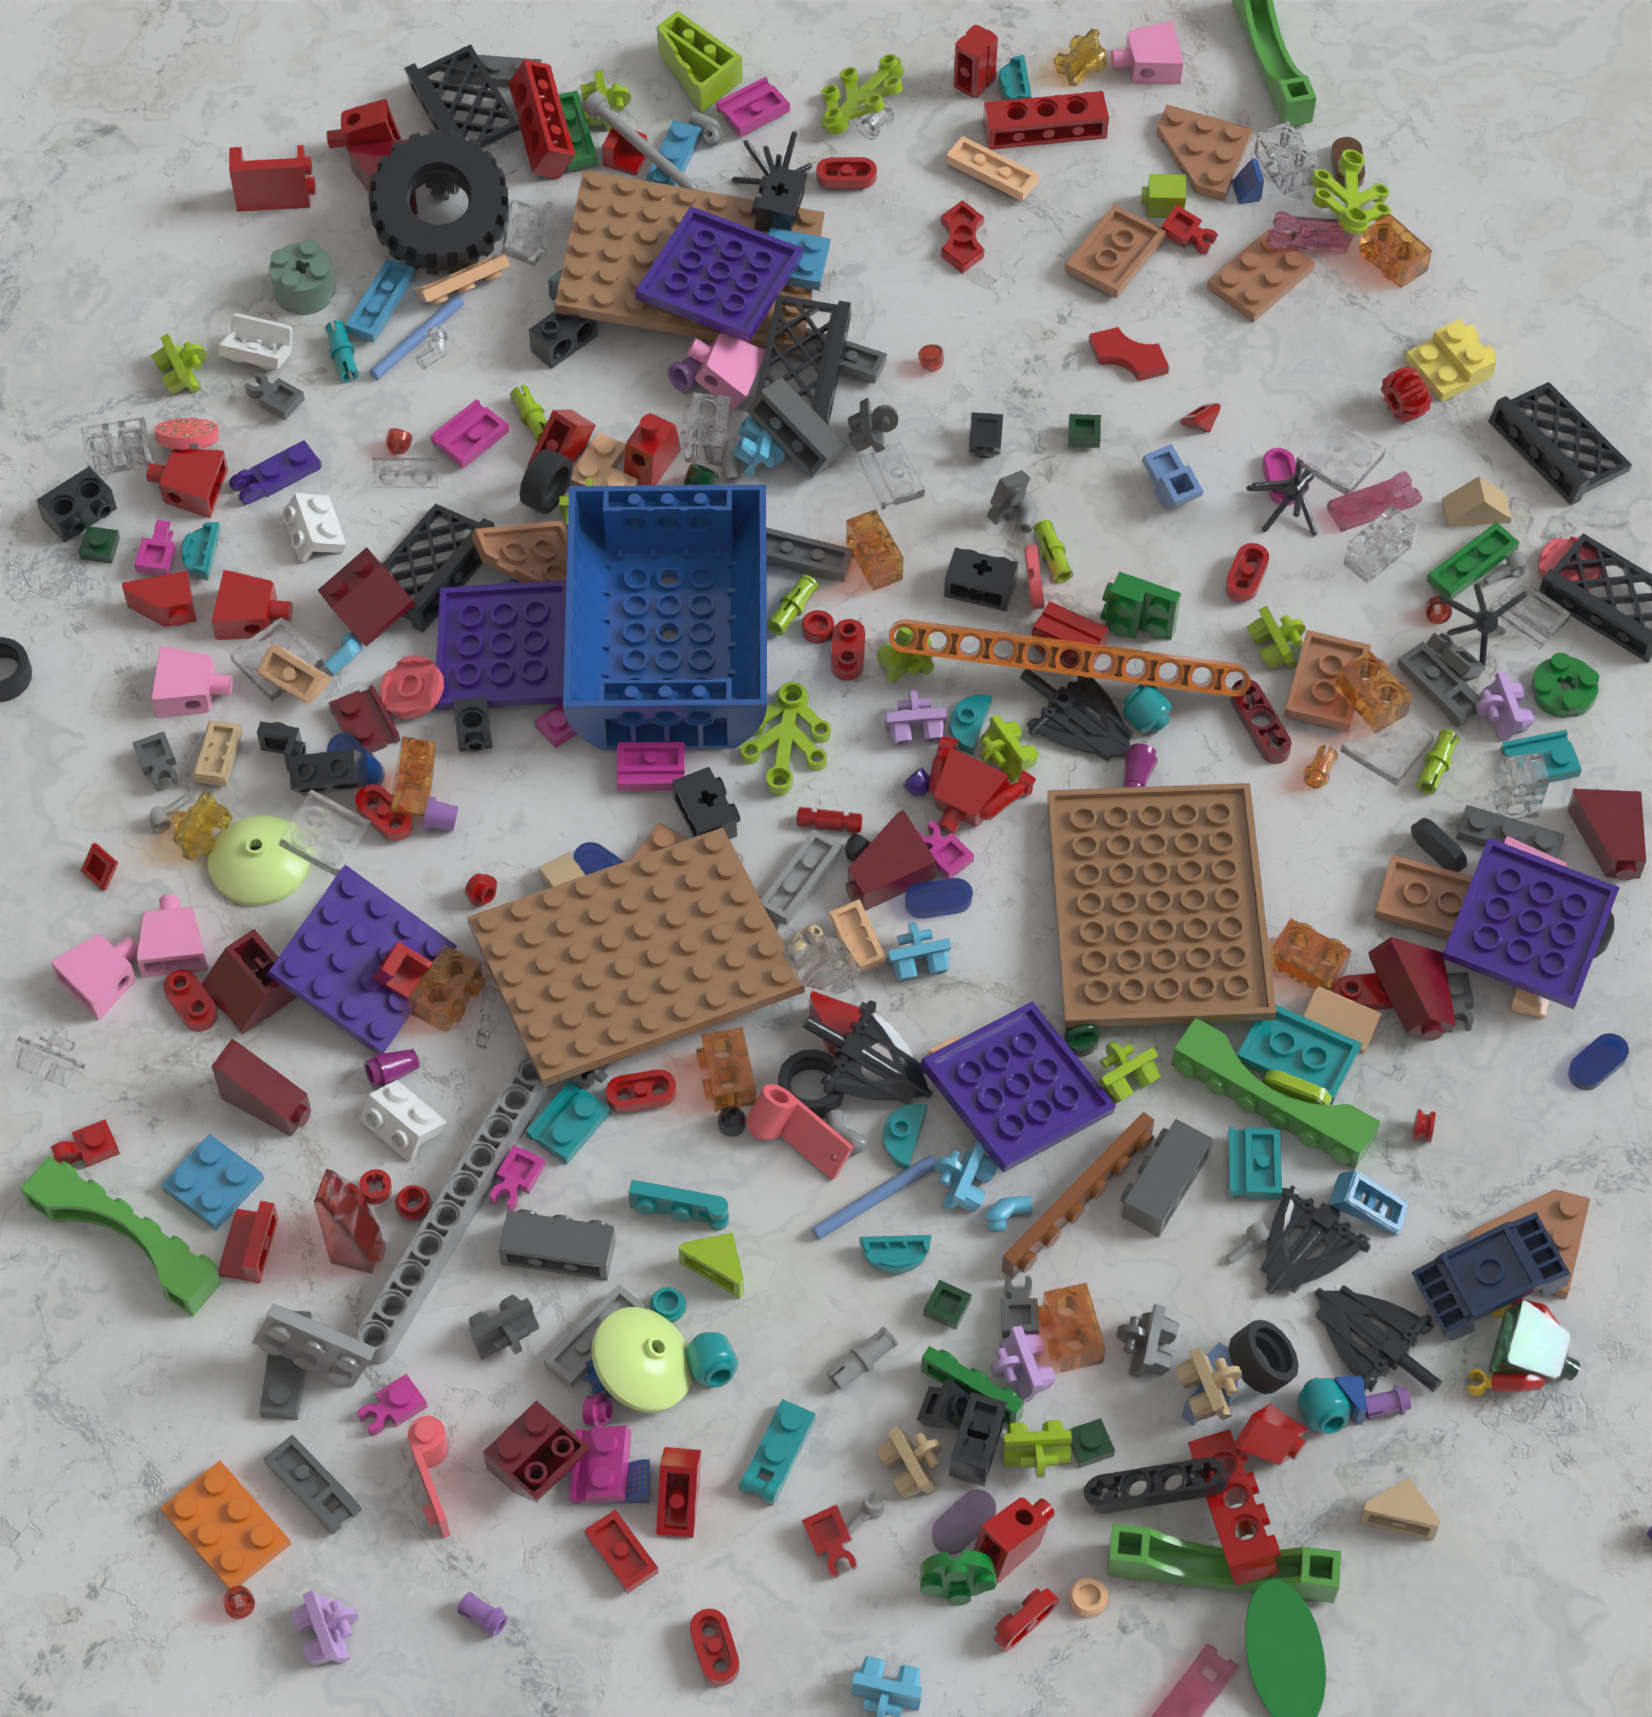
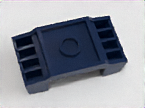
[1411,1212,1571,1341]

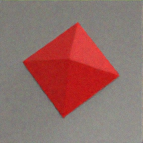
[1180,403,1221,433]
[80,843,118,891]

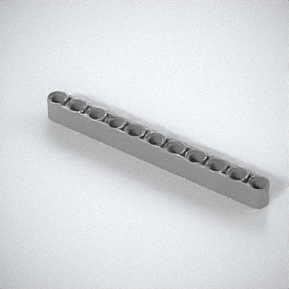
[357,1051,553,1365]

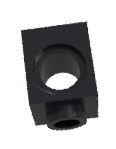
[453,697,493,752]

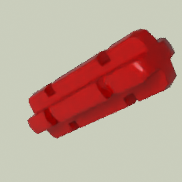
[796,807,863,833]

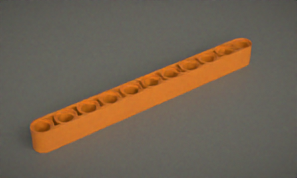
[889,619,1250,697]

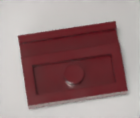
[328,684,400,755]

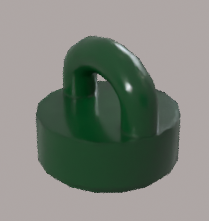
[684,463,719,485]
[1064,1024,1099,1056]

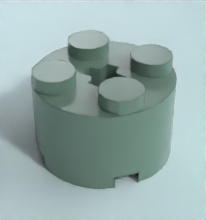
[269,240,336,315]

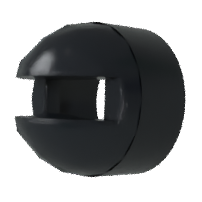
[845,833,871,862]
[718,1106,746,1137]

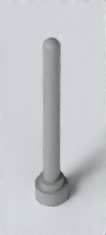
[582,91,698,190]

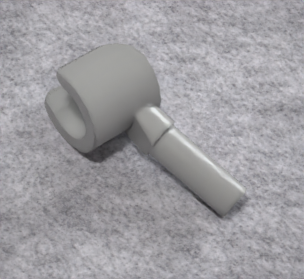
[1484,551,1526,585]
[149,795,190,833]
[1226,1221,1269,1264]
[847,1490,886,1535]

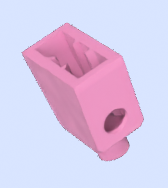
[1111,21,1183,84]
[686,333,765,410]
[151,647,233,718]
[137,895,208,978]
[51,935,138,1020]

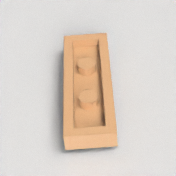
[946,136,1039,202]
[415,254,510,305]

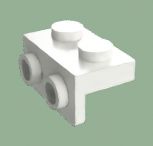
[218,313,293,370]
[282,493,347,562]
[360,1080,447,1161]

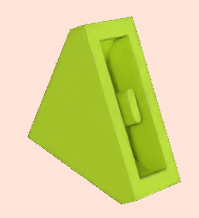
[678,1232,744,1299]

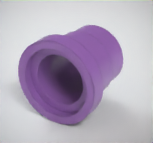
[667,357,701,392]
[422,796,458,831]

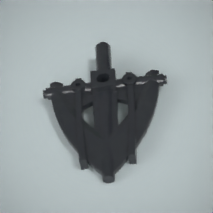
[1020,669,1133,762]
[802,1000,933,1105]
[1260,1185,1371,1295]
[1314,1285,1442,1392]

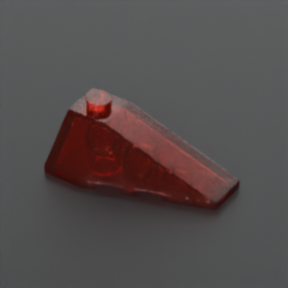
[314,1169,386,1274]

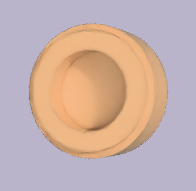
[1069,1577,1108,1618]

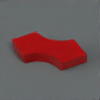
[941,200,985,274]
[1089,327,1169,381]

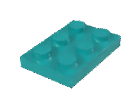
[1237,1004,1362,1105]

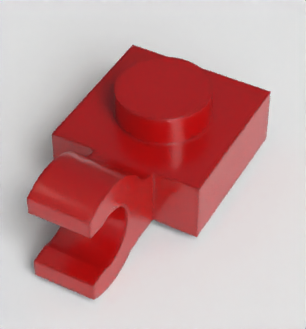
[51,1119,120,1167]

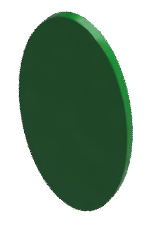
[1245,1580,1326,1717]

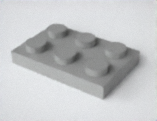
[252,1303,376,1386]

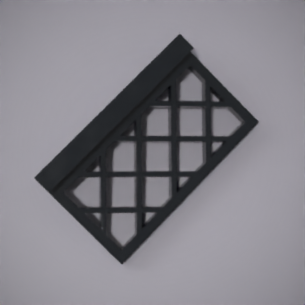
[404,44,521,148]
[756,295,852,426]
[1488,382,1632,505]
[383,503,495,632]
[1538,533,1652,663]

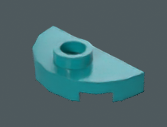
[998,55,1032,100]
[181,522,221,581]
[949,694,992,755]
[882,1103,927,1170]
[859,1235,932,1274]

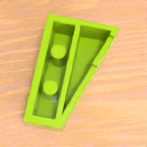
[657,10,743,113]

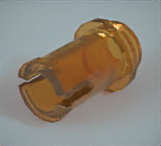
[1303,745,1338,789]

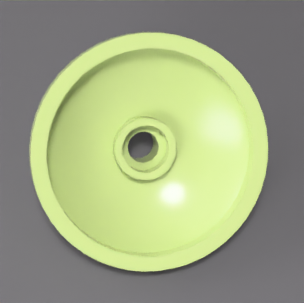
[208,815,311,906]
[592,1307,693,1413]

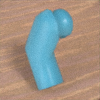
[324,632,363,675]

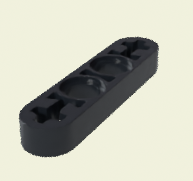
[1083,1457,1229,1513]

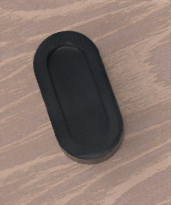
[1411,818,1467,873]

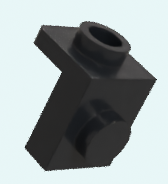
[969,412,1003,458]
[257,721,306,771]
[916,1380,970,1430]

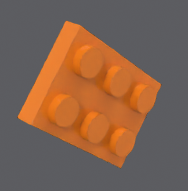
[160,1460,291,1593]

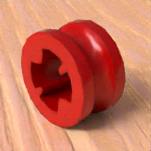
[1412,1109,1436,1143]
[359,1169,392,1205]

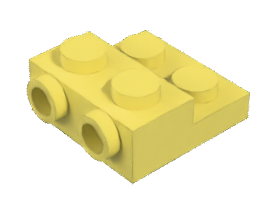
[1405,319,1497,402]

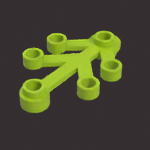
[820,54,905,135]
[1311,149,1391,235]
[740,682,831,796]

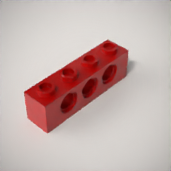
[508,59,575,179]
[983,91,1109,150]
[1188,1429,1282,1586]

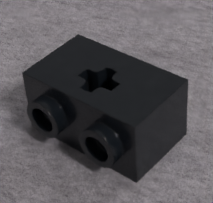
[751,165,808,232]
[944,547,1018,612]
[672,767,741,839]

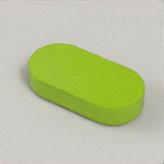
[1262,1070,1332,1105]

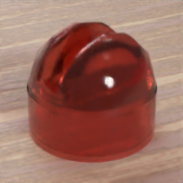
[918,344,944,372]
[386,428,413,455]
[1424,596,1452,624]
[223,1585,255,1619]

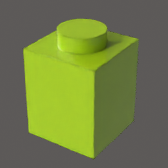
[1141,174,1186,218]

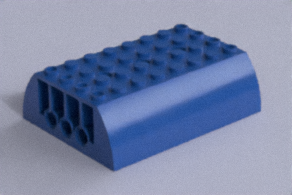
[563,485,767,750]

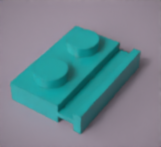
[1501,730,1582,789]
[526,1080,611,1164]
[1227,1127,1282,1199]

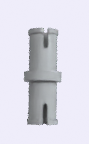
[826,1326,898,1391]

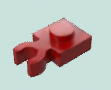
[1161,205,1218,255]
[802,1505,858,1578]

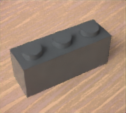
[746,377,848,479]
[1120,1119,1213,1237]
[498,1209,616,1281]

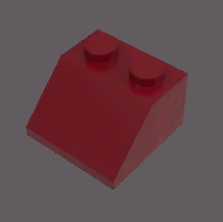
[318,547,416,647]

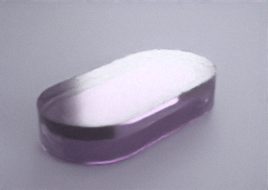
[932,1489,996,1555]

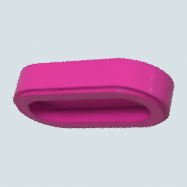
[1262,448,1296,506]

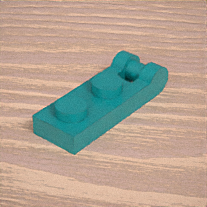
[628,1180,729,1231]
[738,1399,816,1505]

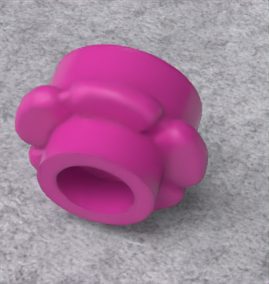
[582,1393,613,1427]

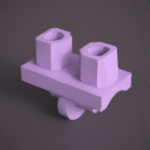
[1475,672,1534,740]
[884,690,947,746]
[990,1326,1056,1403]
[290,1590,358,1665]

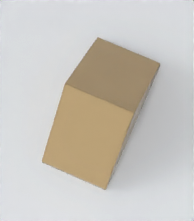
[1442,476,1512,527]
[1359,1477,1440,1540]

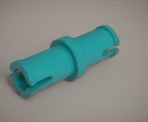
[325,320,359,382]

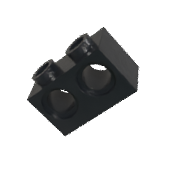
[528,311,598,369]
[36,466,117,543]
[289,749,368,795]
[949,1392,1007,1486]

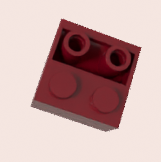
[202,929,297,1035]
[483,1400,590,1503]

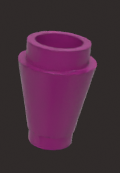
[1123,743,1158,788]
[364,1049,420,1087]

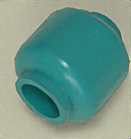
[1122,684,1172,733]
[685,1332,738,1387]
[1296,1378,1352,1434]

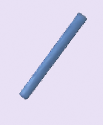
[369,295,464,380]
[812,1155,936,1240]

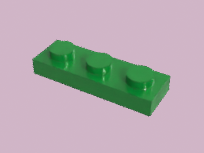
[559,90,598,171]
[1427,522,1520,599]
[921,1346,1024,1424]

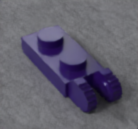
[228,440,322,505]

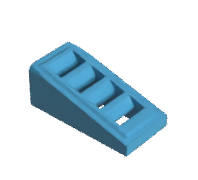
[1329,1169,1409,1236]

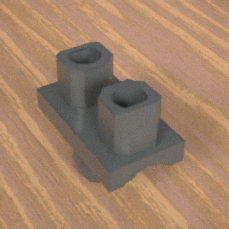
[848,397,899,453]
[469,1295,540,1359]
[1116,1304,1179,1378]

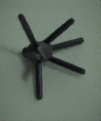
[732,131,812,185]
[1246,461,1318,536]
[1438,583,1527,671]

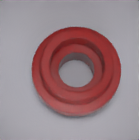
[465,873,497,907]
[395,1185,431,1221]

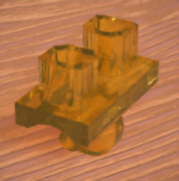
[1054,28,1107,86]
[171,791,232,861]

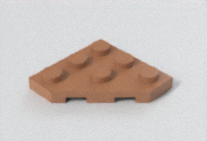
[1156,104,1253,201]
[471,520,568,583]
[1467,1189,1590,1299]

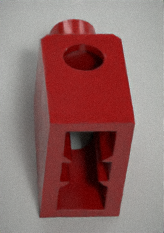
[327,99,401,153]
[623,413,681,485]
[146,449,228,518]
[212,570,293,640]
[973,1497,1055,1584]

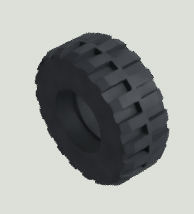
[369,130,509,275]

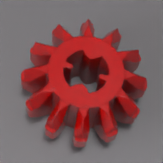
[1381,366,1432,423]

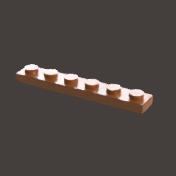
[1001,1112,1155,1279]

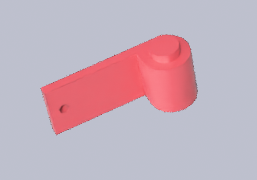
[746,1084,854,1180]
[408,1415,450,1538]

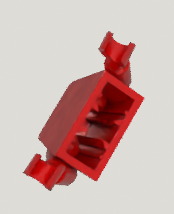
[929,736,1036,835]

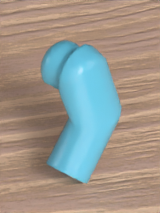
[985,1196,1033,1232]

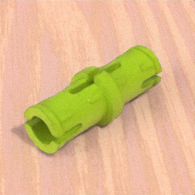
[510,385,547,442]
[1033,520,1073,583]
[767,574,818,635]
[1416,729,1460,794]

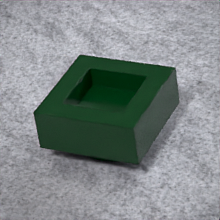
[1068,414,1101,448]
[78,526,120,564]
[923,1280,972,1330]
[1068,1418,1115,1468]

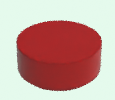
[802,610,834,644]

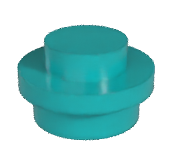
[649,1287,686,1323]

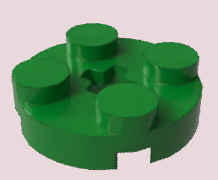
[1531,652,1599,718]
[919,1550,997,1605]

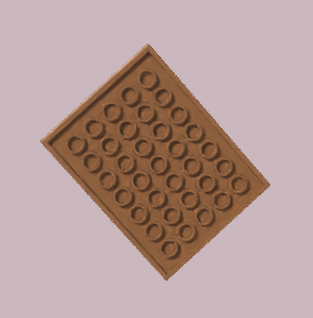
[554,170,825,355]
[1047,783,1276,1028]
[467,827,805,1087]

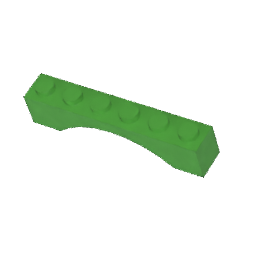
[1232,0,1317,128]
[1171,1018,1381,1169]
[20,1156,221,1316]
[1106,1523,1341,1603]

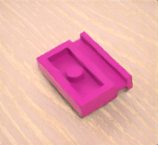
[716,76,790,137]
[430,399,509,469]
[617,742,685,791]
[569,1425,631,1505]

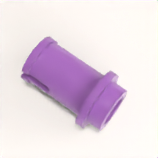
[1365,1385,1411,1420]
[457,1592,508,1636]

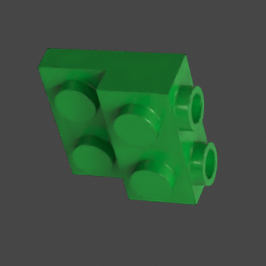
[1100,571,1181,640]

